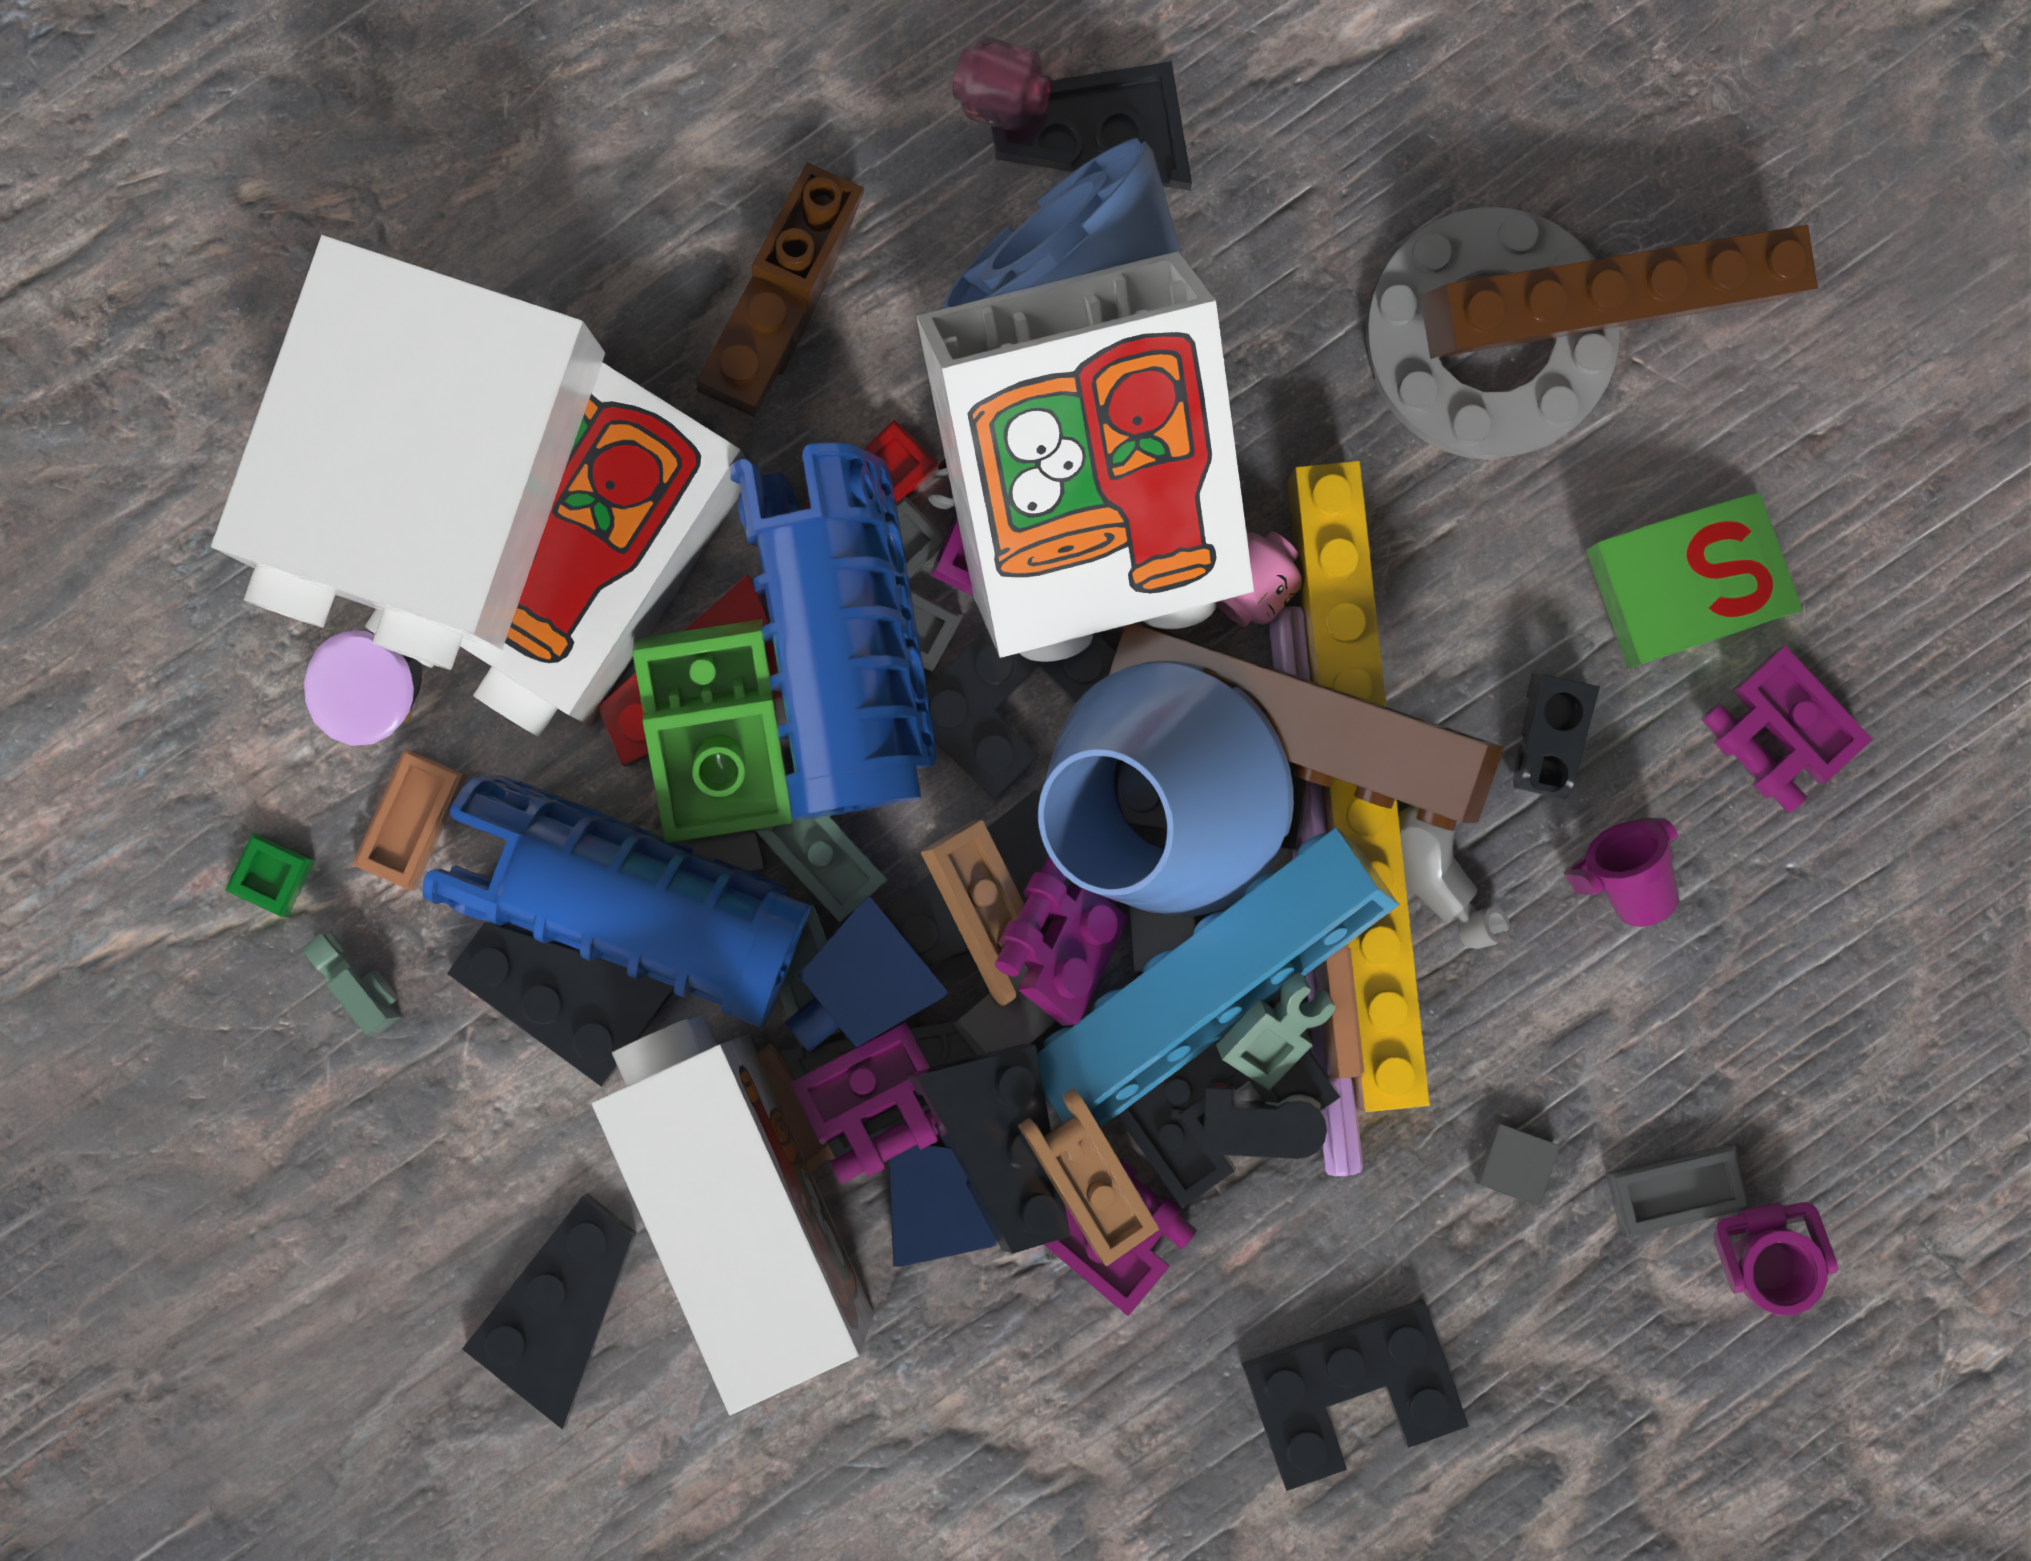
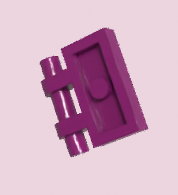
[1701,646,1873,813]
[995,856,1129,1026]
[790,1023,938,1184]
[1044,1158,1197,1316]

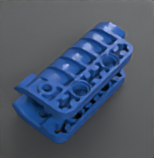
[729,442,937,820]
[423,775,811,1028]

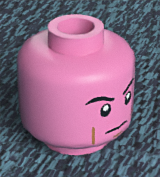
[1216,531,1302,627]

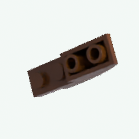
[697,162,864,417]

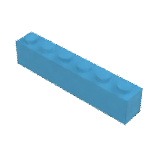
[1037,827,1400,1128]

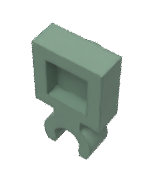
[302,933,402,1035]
[1216,972,1336,1090]

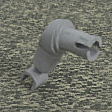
[1398,804,1510,949]

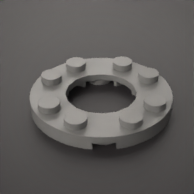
[1365,207,1620,460]

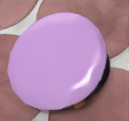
[304,630,422,746]

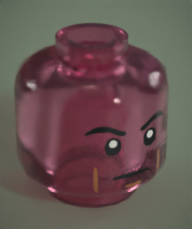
[952,38,1052,131]

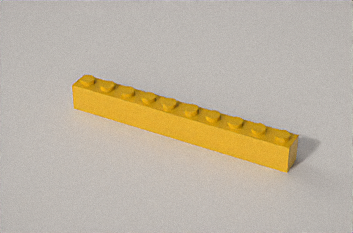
[1287,461,1430,1112]

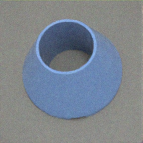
[943,138,1183,309]
[1038,661,1294,917]

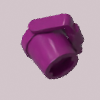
[1563,818,1680,927]
[1713,1202,1838,1316]

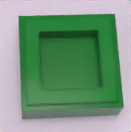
[224,833,316,918]

